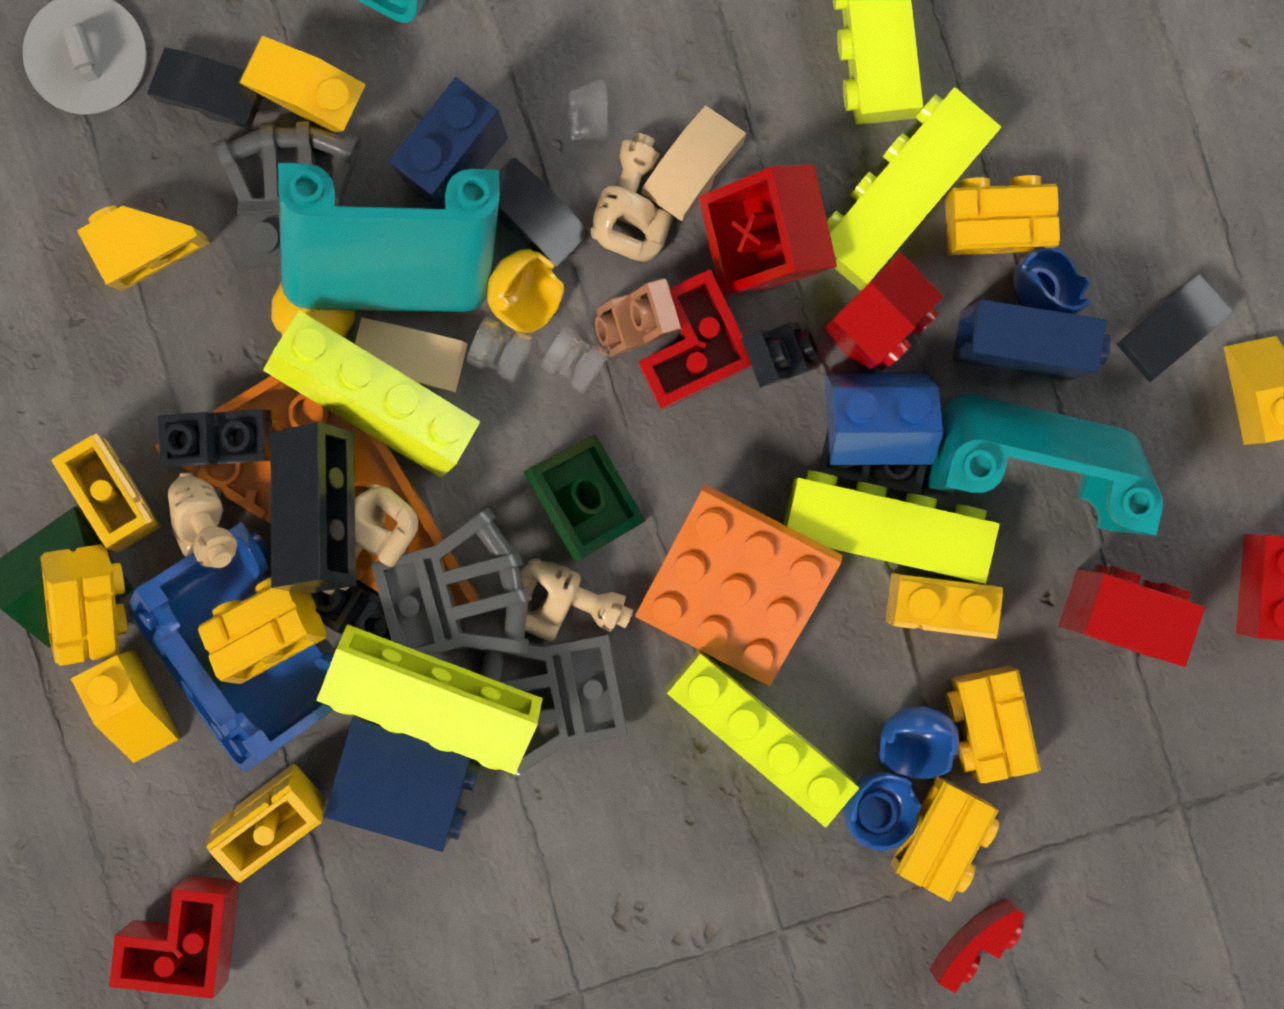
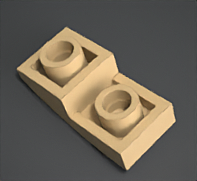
[641,105,747,221]
[355,318,468,393]

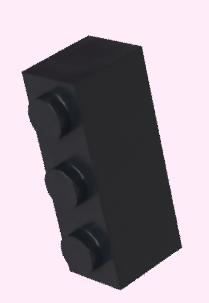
[270,422,356,594]

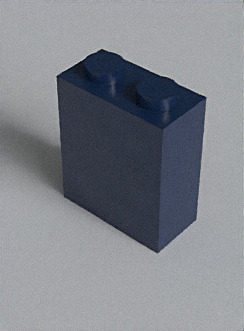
[389,77,508,209]
[952,299,1111,380]
[324,716,481,852]

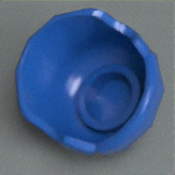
[1013,247,1091,314]
[879,706,959,779]
[843,771,922,851]

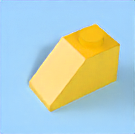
[239,36,366,133]
[77,206,210,291]
[1224,336,1284,445]
[71,650,181,763]

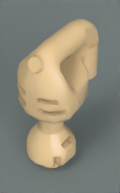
[590,133,673,262]
[168,472,237,568]
[323,484,418,595]
[506,558,633,641]

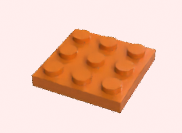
[634,484,843,686]

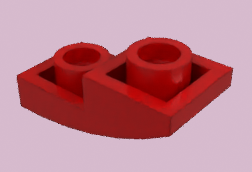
[929,898,1025,994]

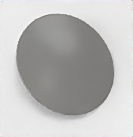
[23,0,147,115]

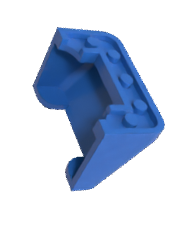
[127,522,334,772]

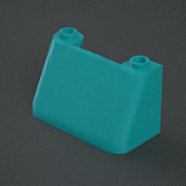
[278,163,500,312]
[926,394,1163,536]

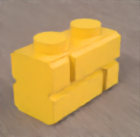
[945,175,1060,256]
[51,433,161,553]
[40,544,128,666]
[886,573,1003,639]
[198,578,327,684]
[946,665,1041,783]
[206,763,326,883]
[890,776,999,902]

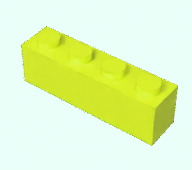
[832,0,923,125]
[827,87,1001,291]
[263,310,480,478]
[783,470,1000,584]
[316,624,542,775]
[666,649,859,828]

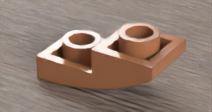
[595,278,681,358]

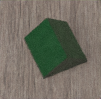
[524,434,646,562]
[0,507,134,648]

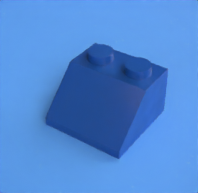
[825,372,943,465]

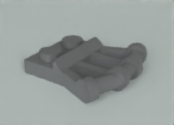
[213,121,362,268]
[371,508,532,655]
[480,633,628,779]

